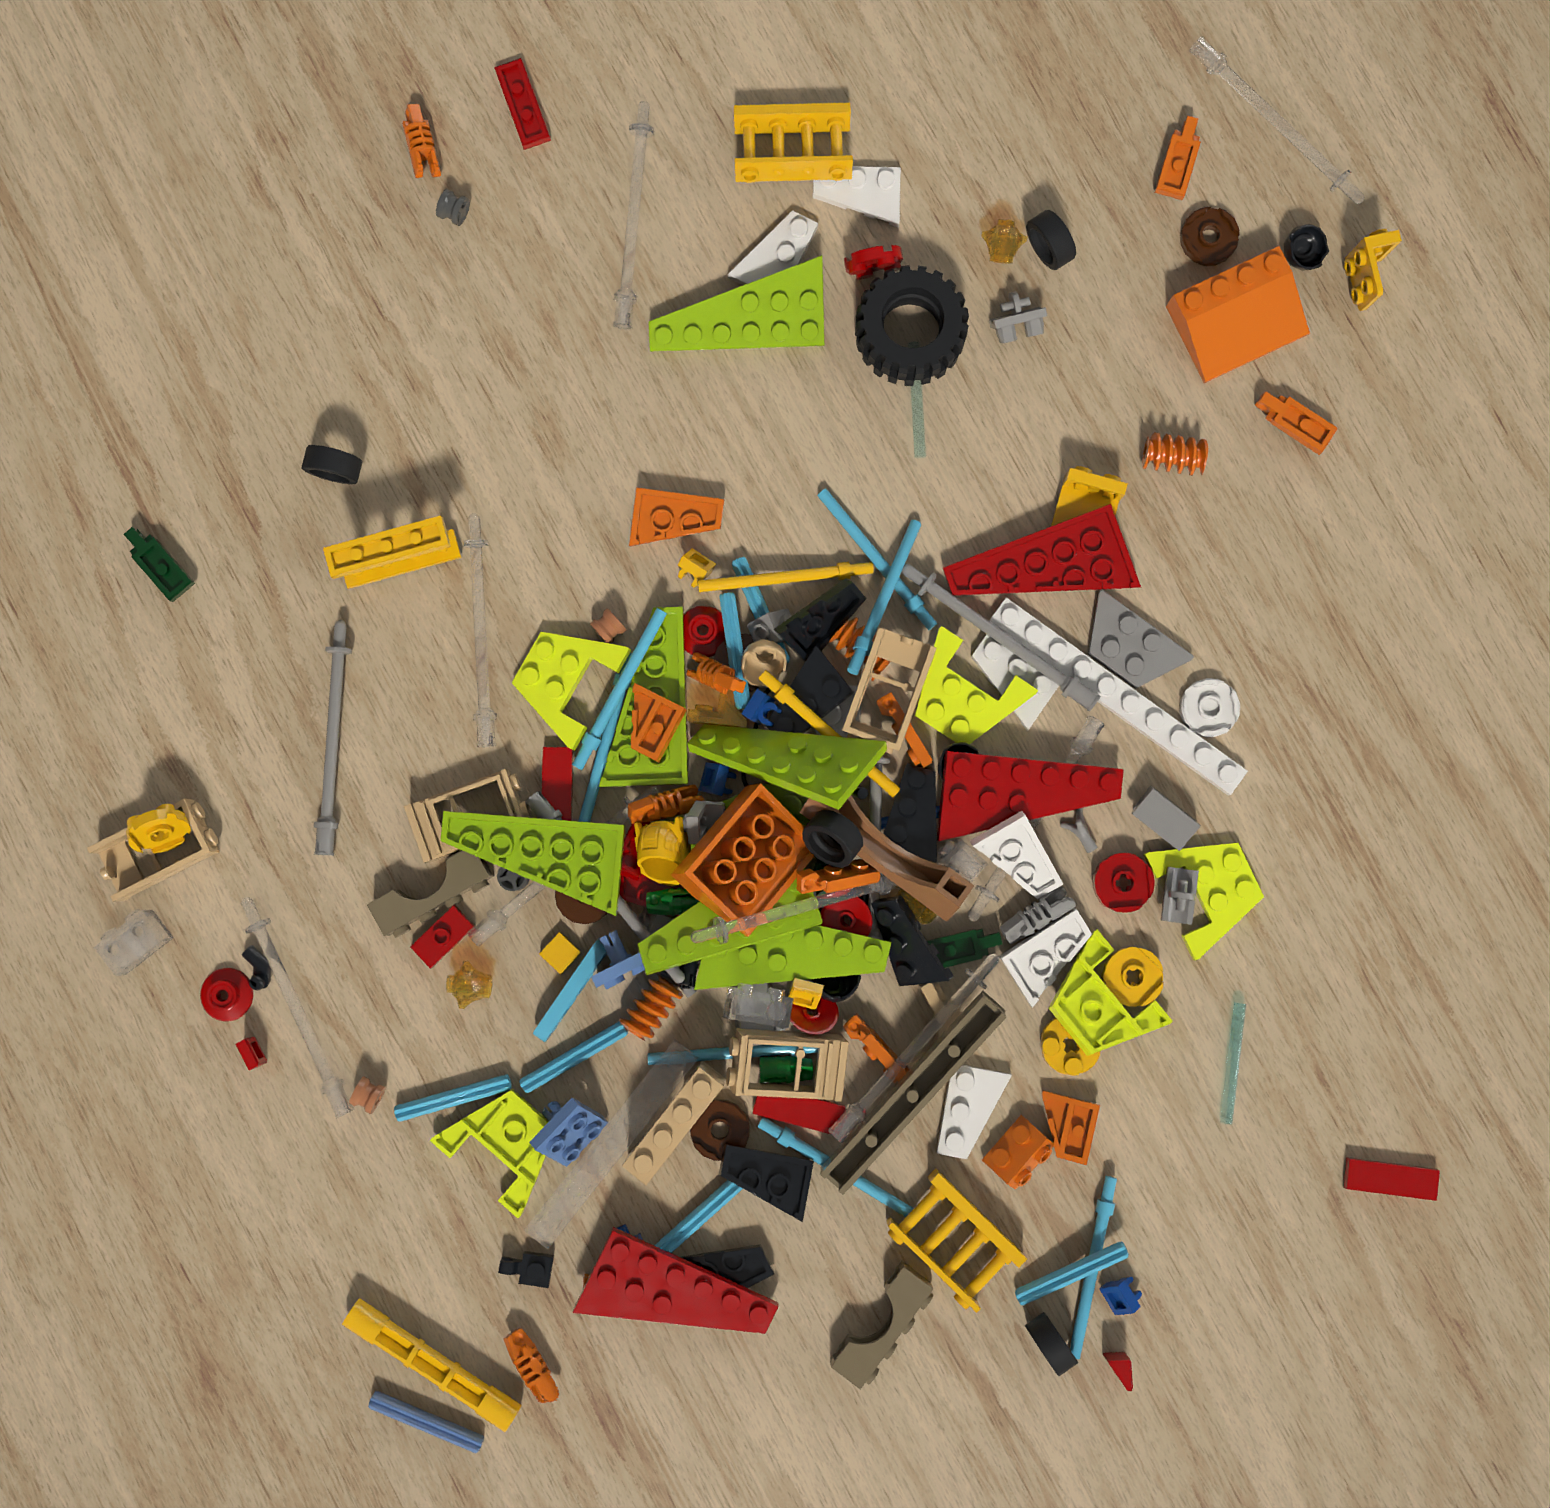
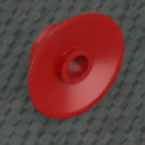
[683,606,725,657]
[820,894,872,936]
[200,968,254,1022]
[786,998,839,1035]

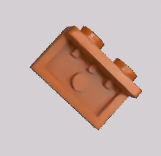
[982,1115,1054,1190]

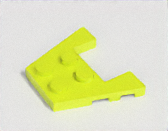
[915,625,1038,745]
[512,632,632,751]
[1143,843,1264,960]
[1048,929,1173,1056]
[430,1089,549,1218]

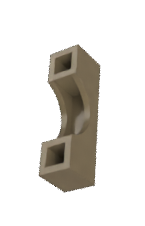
[367,851,494,938]
[830,1261,933,1390]

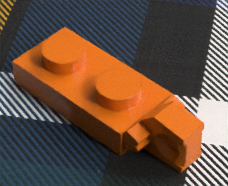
[1154,115,1201,200]
[1255,392,1338,455]
[876,692,933,768]
[796,859,880,894]
[843,1013,910,1083]

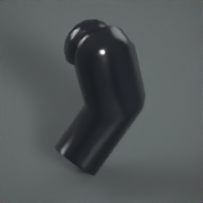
[242,945,272,991]

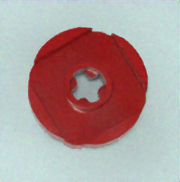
[844,245,903,280]
[1093,853,1155,913]

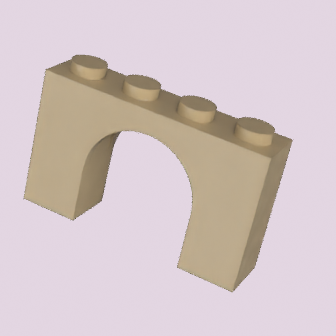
[622,1061,726,1185]

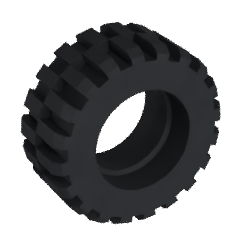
[855,265,969,386]

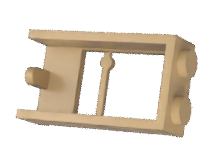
[842,627,937,754]
[404,769,531,863]
[87,799,220,902]
[726,1028,849,1102]

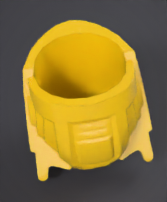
[634,817,691,886]

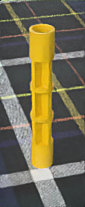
[342,1298,522,1432]

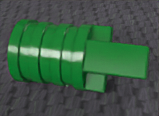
[646,888,700,916]
[759,1056,813,1084]

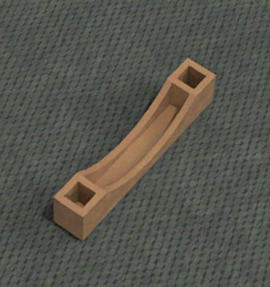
[800,795,974,922]

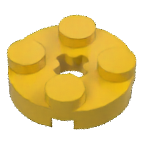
[126,804,191,853]
[1101,946,1164,1007]
[1041,1017,1100,1076]

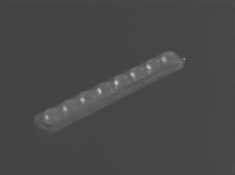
[524,1039,698,1249]

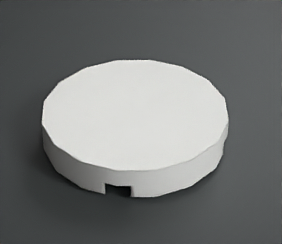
[1179,678,1240,737]

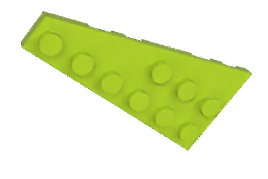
[648,255,825,352]
[599,607,688,787]
[687,724,887,810]
[440,811,625,916]
[638,868,823,975]
[694,925,891,990]

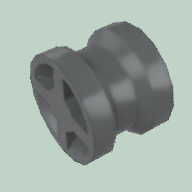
[436,189,470,226]
[497,867,530,891]

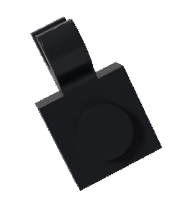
[498,1251,554,1288]

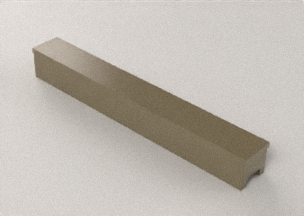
[820,990,1006,1195]

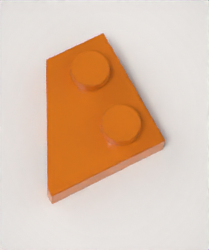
[631,683,687,763]
[1042,1090,1100,1165]

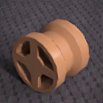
[589,608,627,644]
[349,1076,386,1114]

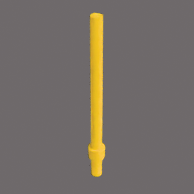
[697,561,874,592]
[758,670,900,798]

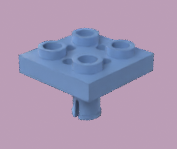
[591,930,644,989]
[529,1097,608,1167]

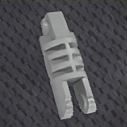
[1000,887,1076,944]

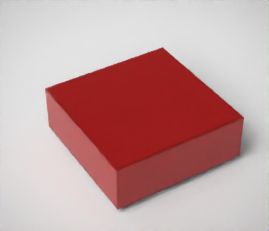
[235,1036,267,1071]

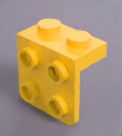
[1344,229,1402,311]
[1051,466,1128,526]

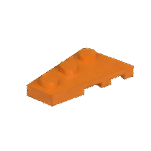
[629,487,725,547]

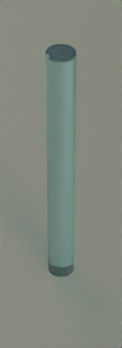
[908,341,926,458]
[1220,1002,1246,1124]

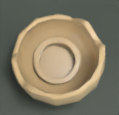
[741,639,787,687]

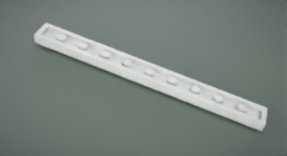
[989,598,1248,796]

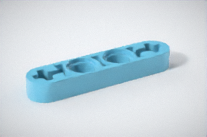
[533,937,607,1042]

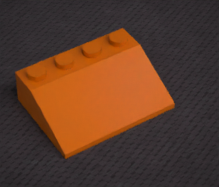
[1166,246,1310,383]
[671,783,814,937]

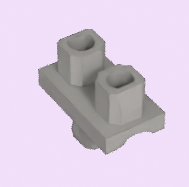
[989,291,1047,344]
[1161,867,1199,925]

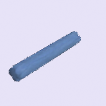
[368,1391,484,1453]

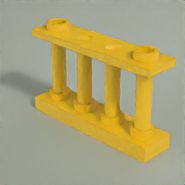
[734,102,853,183]
[323,515,462,589]
[886,1168,1027,1313]

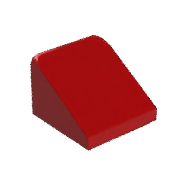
[1103,1352,1133,1391]

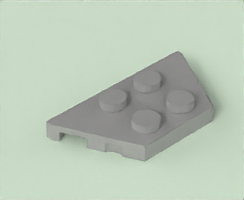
[1088,590,1194,689]

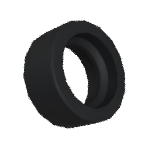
[1026,210,1076,270]
[301,445,363,485]
[802,809,863,868]
[1025,1312,1078,1376]

